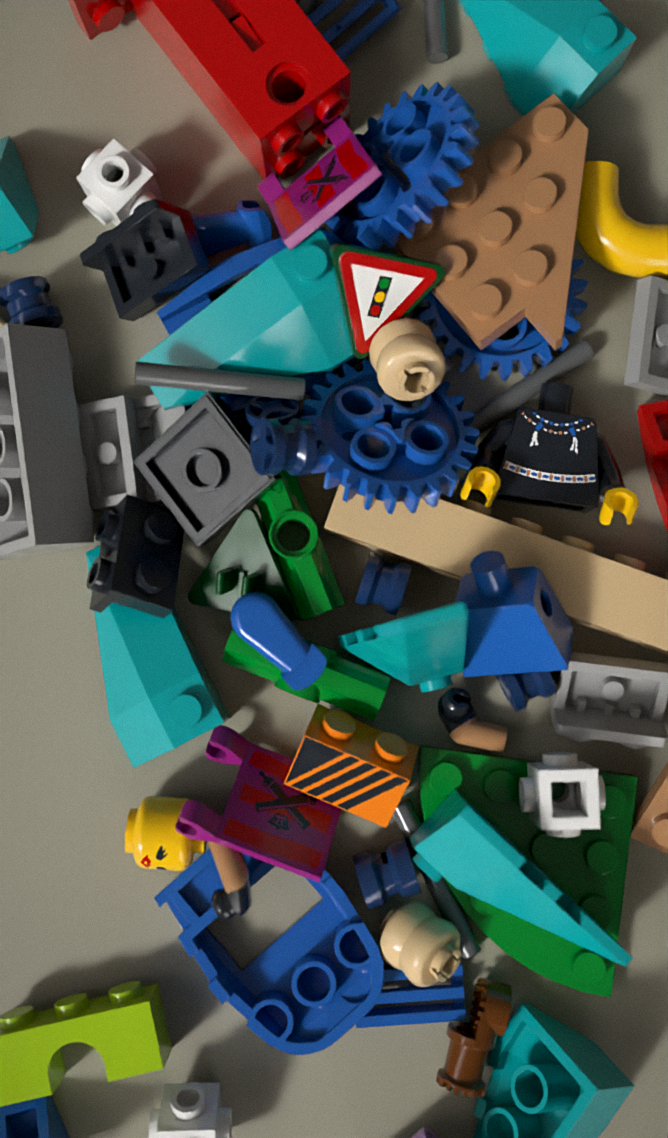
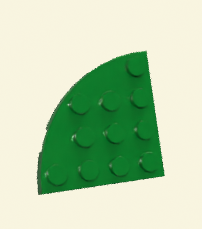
[418,745,638,998]

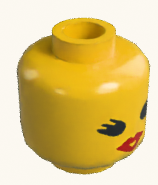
[125,796,207,871]

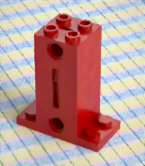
[68,0,351,180]

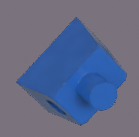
[455,551,574,677]

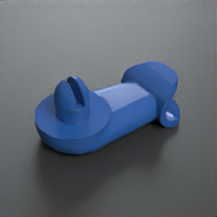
[190,200,272,257]
[230,591,327,690]

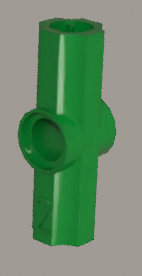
[255,470,346,621]
[221,629,391,721]

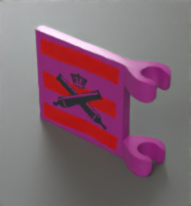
[257,115,382,250]
[175,725,342,882]

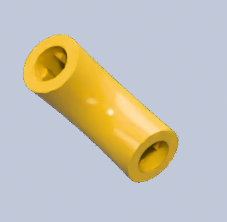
[576,161,668,280]

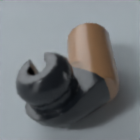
[438,687,508,753]
[208,841,252,920]

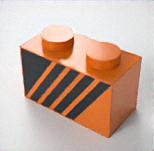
[284,704,419,828]

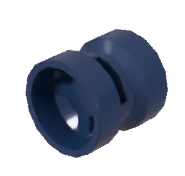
[352,839,422,909]

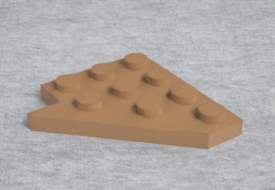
[394,93,589,351]

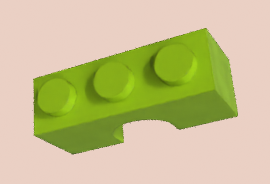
[0,981,172,1107]

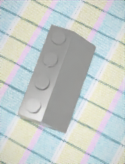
[0,323,95,560]

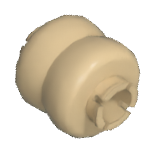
[369,318,446,401]
[379,901,462,987]

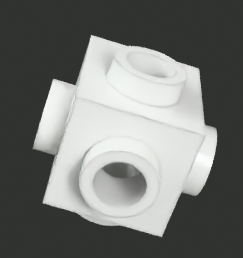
[76,138,164,226]
[519,752,606,837]
[149,1082,232,1138]

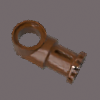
[436,977,512,1098]

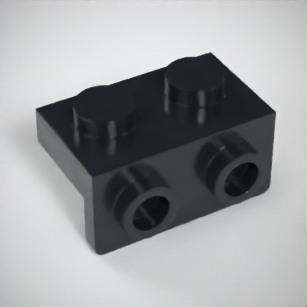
[80,199,211,322]
[87,494,184,619]

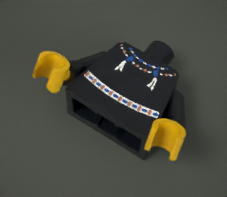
[460,382,639,525]

